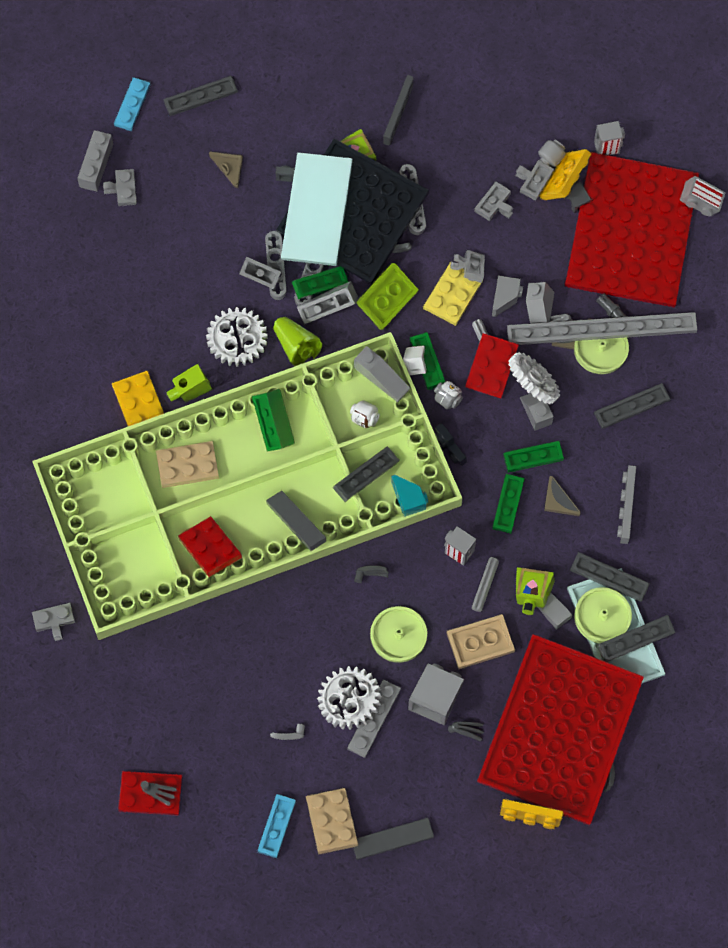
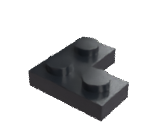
[435,423,467,466]

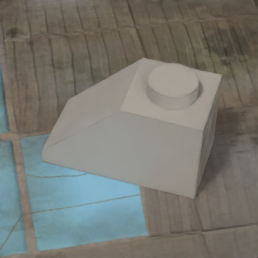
[239,257,281,289]
[492,276,523,317]
[526,282,554,324]
[520,393,553,431]

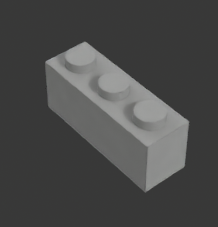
[78,130,113,192]

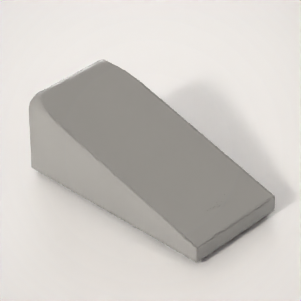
[538,593,572,630]

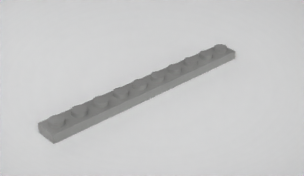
[507,312,697,345]

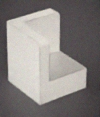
[403,346,427,375]

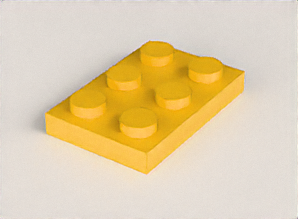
[539,149,591,200]
[112,371,164,426]
[500,799,563,829]

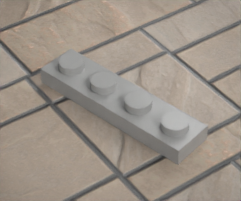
[617,465,636,544]
[347,680,401,758]

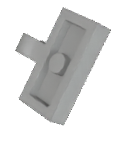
[515,160,554,201]
[103,169,136,206]
[475,182,513,221]
[450,250,485,283]
[32,603,75,641]

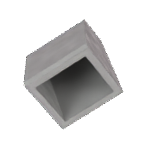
[408,664,464,726]

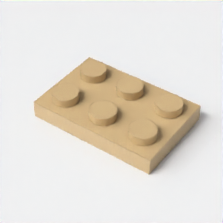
[156,441,219,488]
[446,614,515,669]
[306,788,358,855]

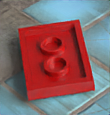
[465,333,519,399]
[178,516,242,577]
[118,771,182,815]

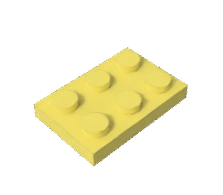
[423,262,483,326]

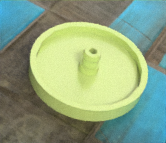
[574,337,629,374]
[574,587,632,644]
[370,606,427,663]

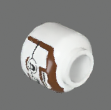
[350,400,380,428]

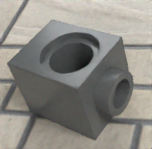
[564,182,591,213]

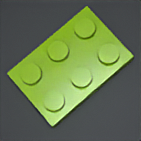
[356,263,419,329]

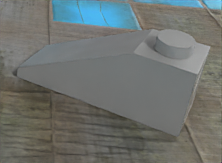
[297,281,358,324]
[354,346,410,402]

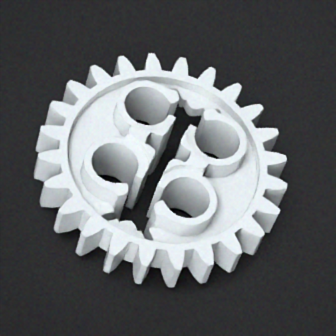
[206,307,268,367]
[508,352,560,404]
[317,666,382,730]

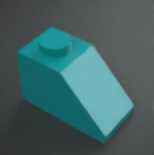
[391,475,429,517]

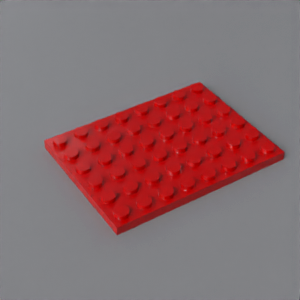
[565,152,699,307]
[477,634,644,826]

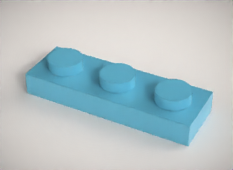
[114,78,150,131]
[258,794,296,858]

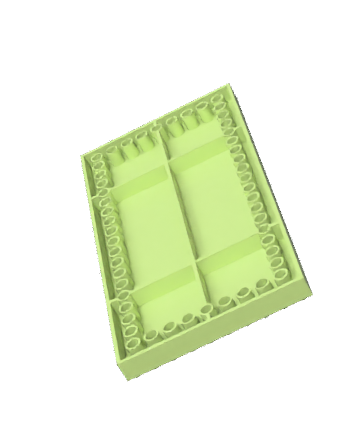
[32,332,462,640]

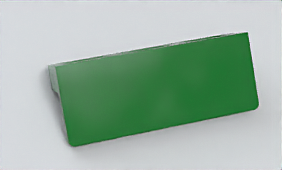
[252,389,295,452]

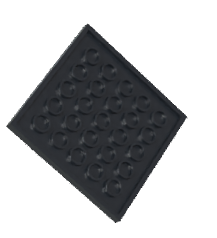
[276,139,429,285]

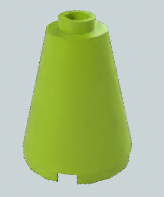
[273,317,322,366]

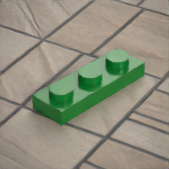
[292,267,348,300]
[409,332,445,390]
[503,441,564,473]
[493,474,524,534]

